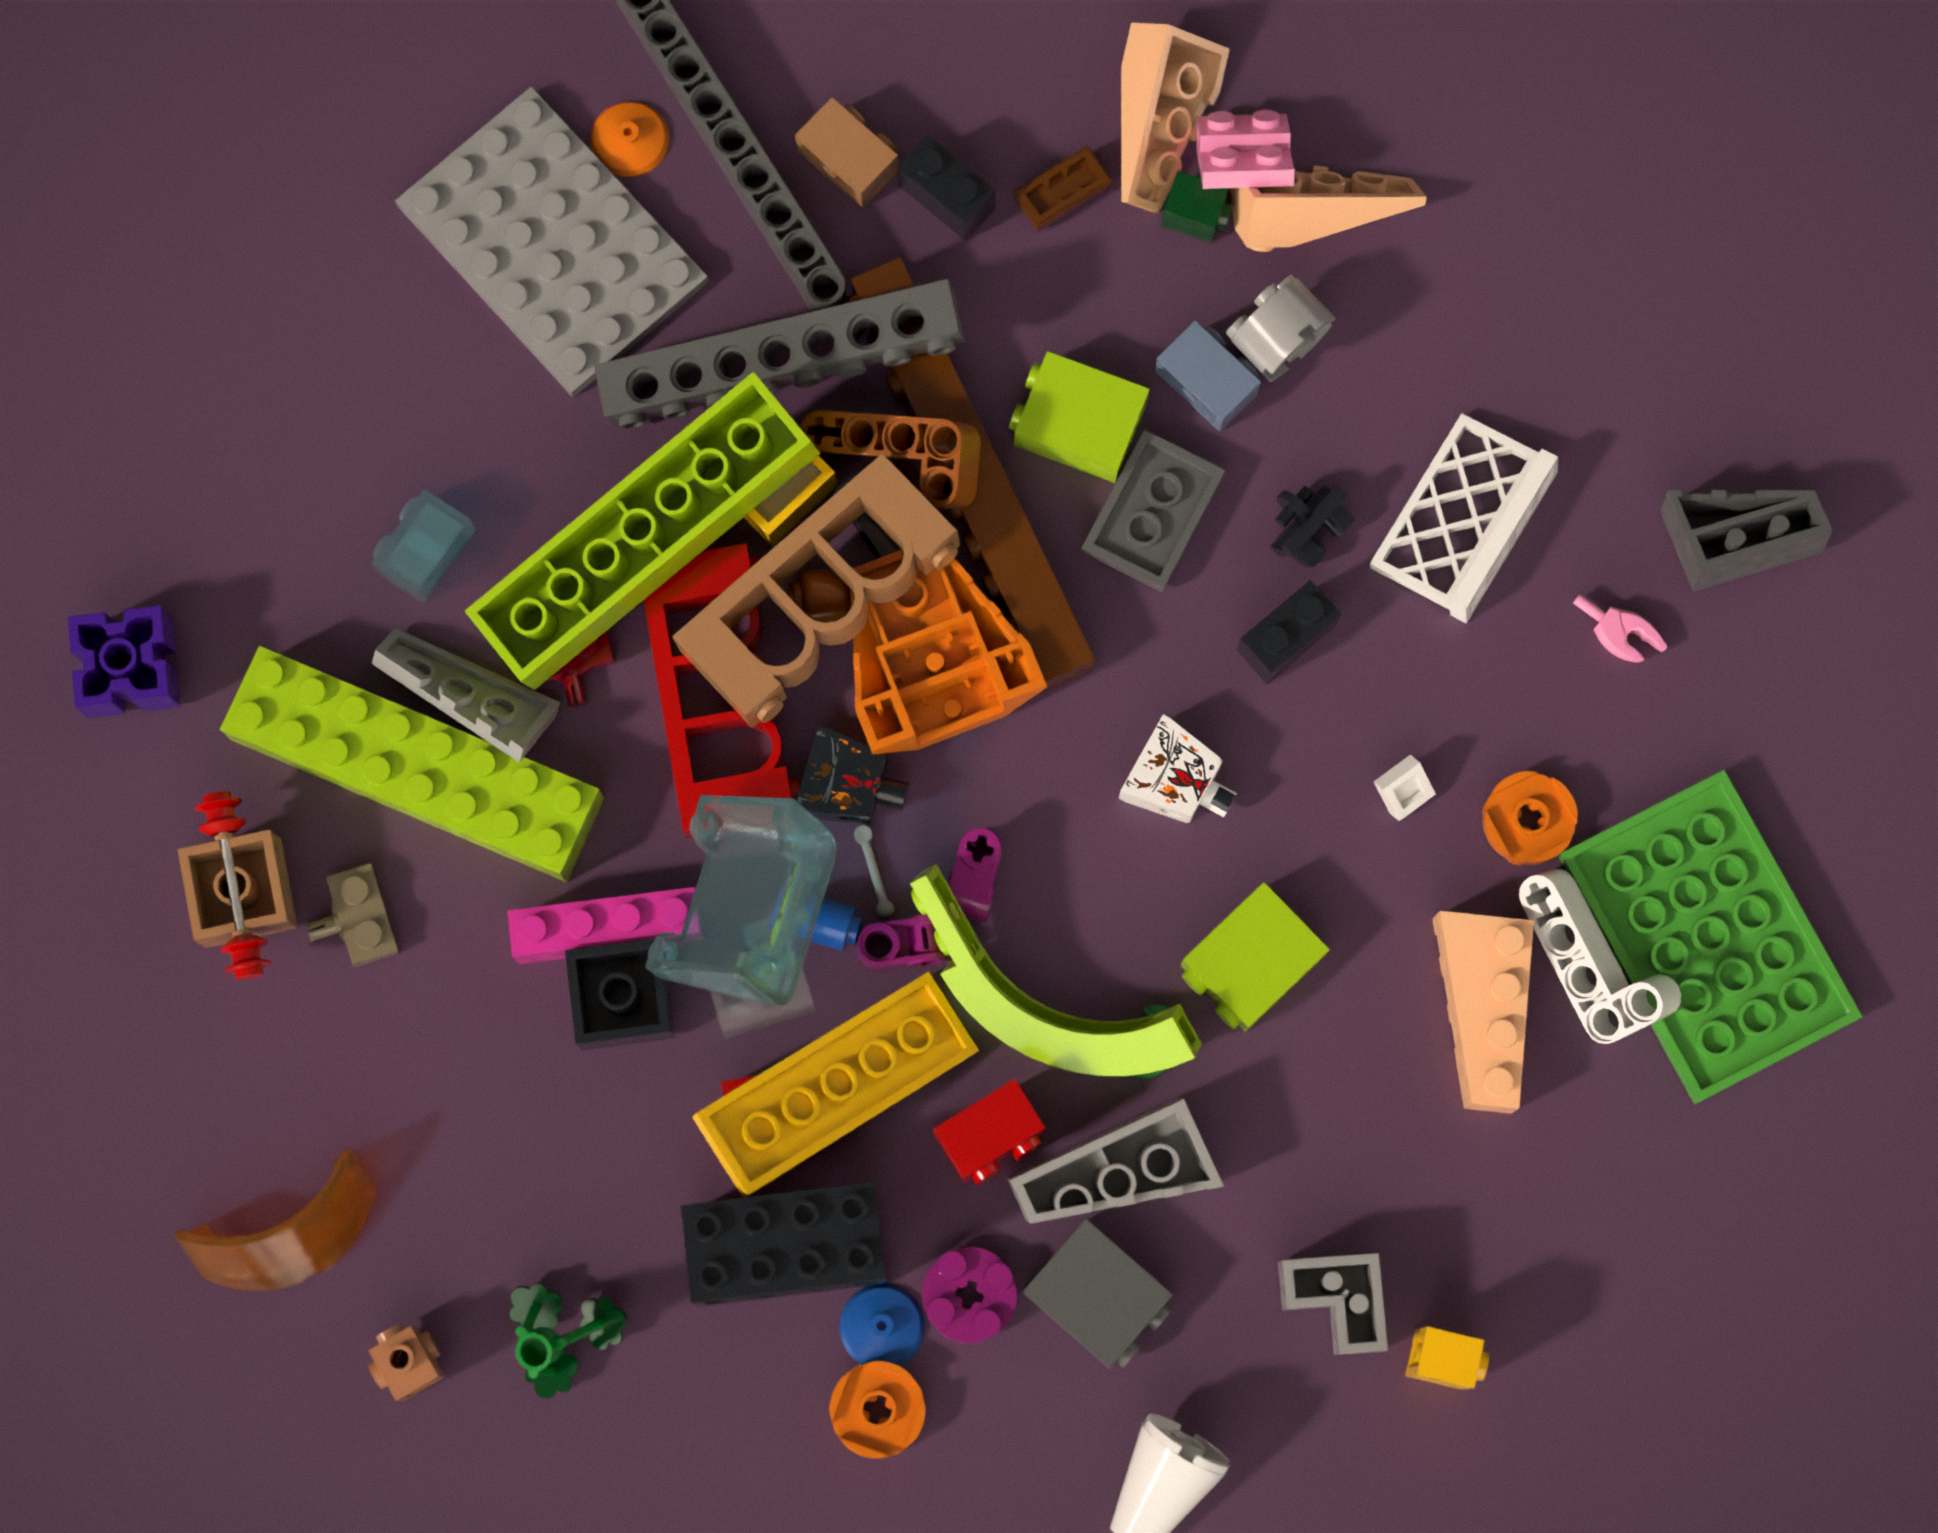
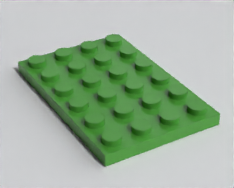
[1558,770,1863,1104]

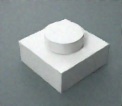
[1374,755,1436,821]

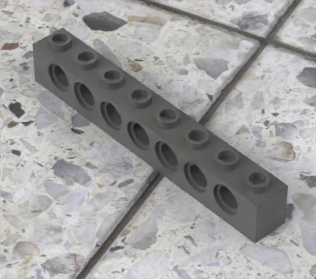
[594,279,966,430]

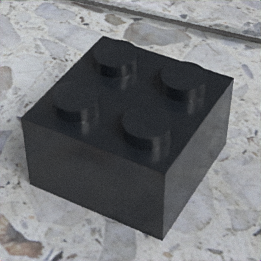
[565,938,675,1050]

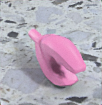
[1573,594,1668,663]

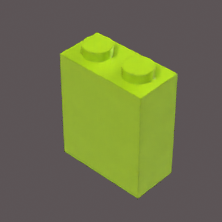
[1009,351,1150,484]
[1180,882,1330,1033]

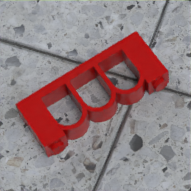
[644,543,800,839]

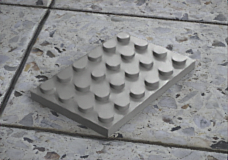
[395,87,709,398]

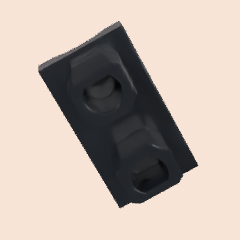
[1270,486,1355,567]

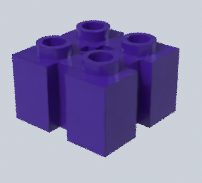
[68,605,181,718]

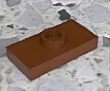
[1012,145,1112,233]

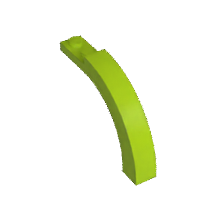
[910,864,1202,1076]

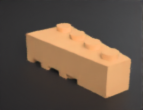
[1433,911,1534,1114]

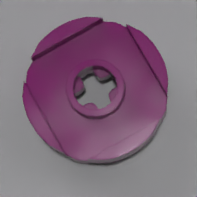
[922,1247,1017,1344]

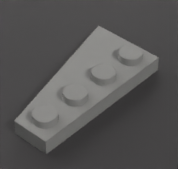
[372,628,560,763]

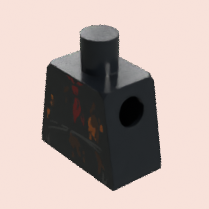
[794,725,909,824]

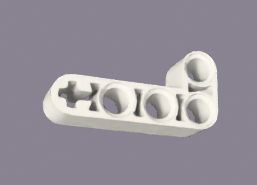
[1519,869,1681,1044]

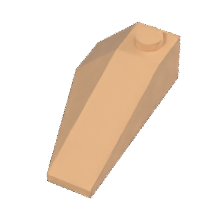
[1121,23,1230,213]
[1230,165,1426,252]

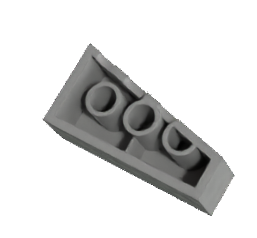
[1006,1098,1224,1224]

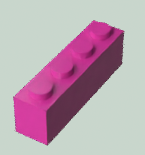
[507,887,704,964]

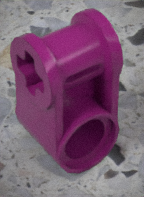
[947,828,1001,922]
[857,914,949,971]

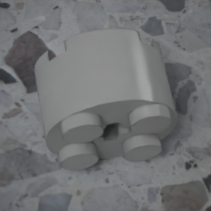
[1226,275,1336,382]

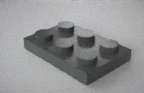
[1081,430,1226,593]

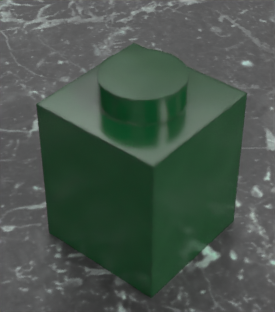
[1161,171,1233,243]

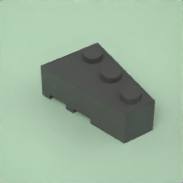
[1660,490,1833,592]

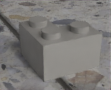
[1278,1253,1388,1355]

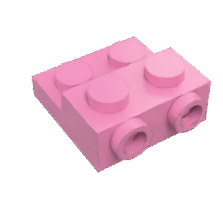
[1196,110,1294,189]

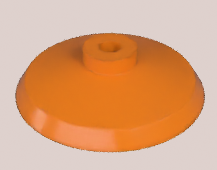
[590,101,670,177]

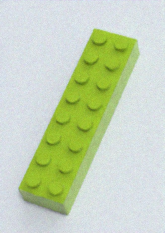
[465,372,821,690]
[219,646,605,883]

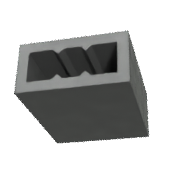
[1023,1219,1173,1369]

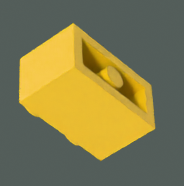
[1405,1326,1489,1389]

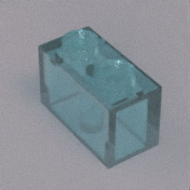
[371,489,476,604]

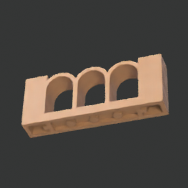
[672,453,960,728]

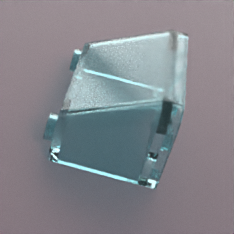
[645,795,836,1006]

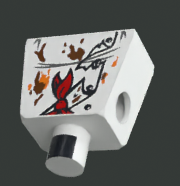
[1119,714,1237,823]

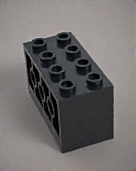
[681,1182,889,1307]

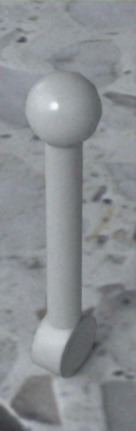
[854,825,895,918]

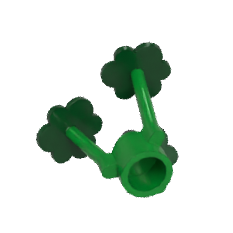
[509,1282,628,1399]

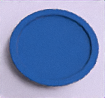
[839,1284,925,1366]

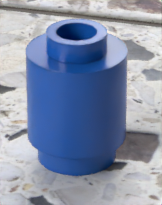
[791,894,863,952]

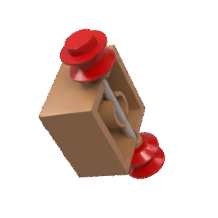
[177,791,298,981]

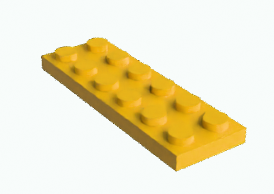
[692,972,979,1198]

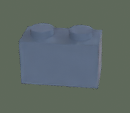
[1155,321,1261,432]

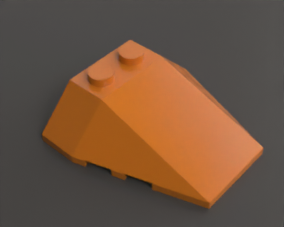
[850,550,1047,754]

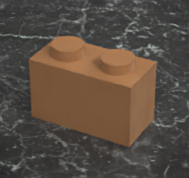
[795,98,899,208]

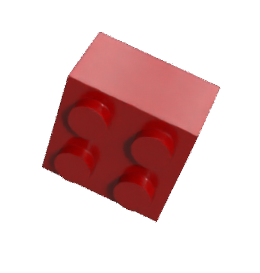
[933,1079,1045,1187]

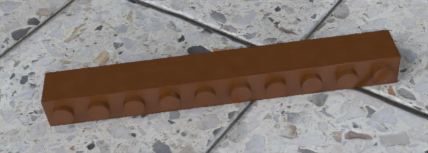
[847,257,1095,692]

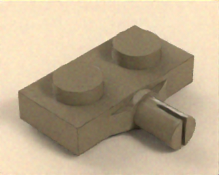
[305,863,399,968]

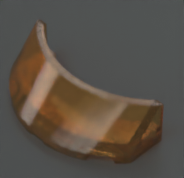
[174,1148,378,1291]

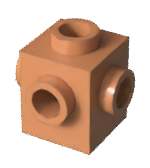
[368,1323,445,1402]

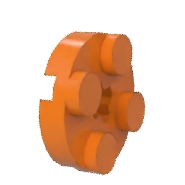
[1482,771,1578,865]
[829,1361,926,1459]

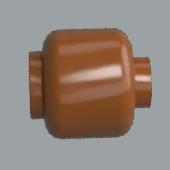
[787,570,851,623]

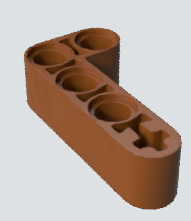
[800,410,981,510]

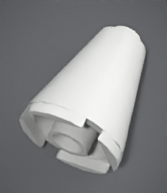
[1110,1413,1230,1533]

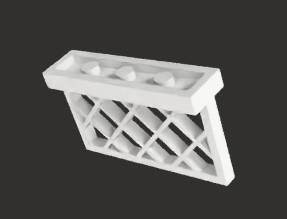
[1370,413,1558,624]

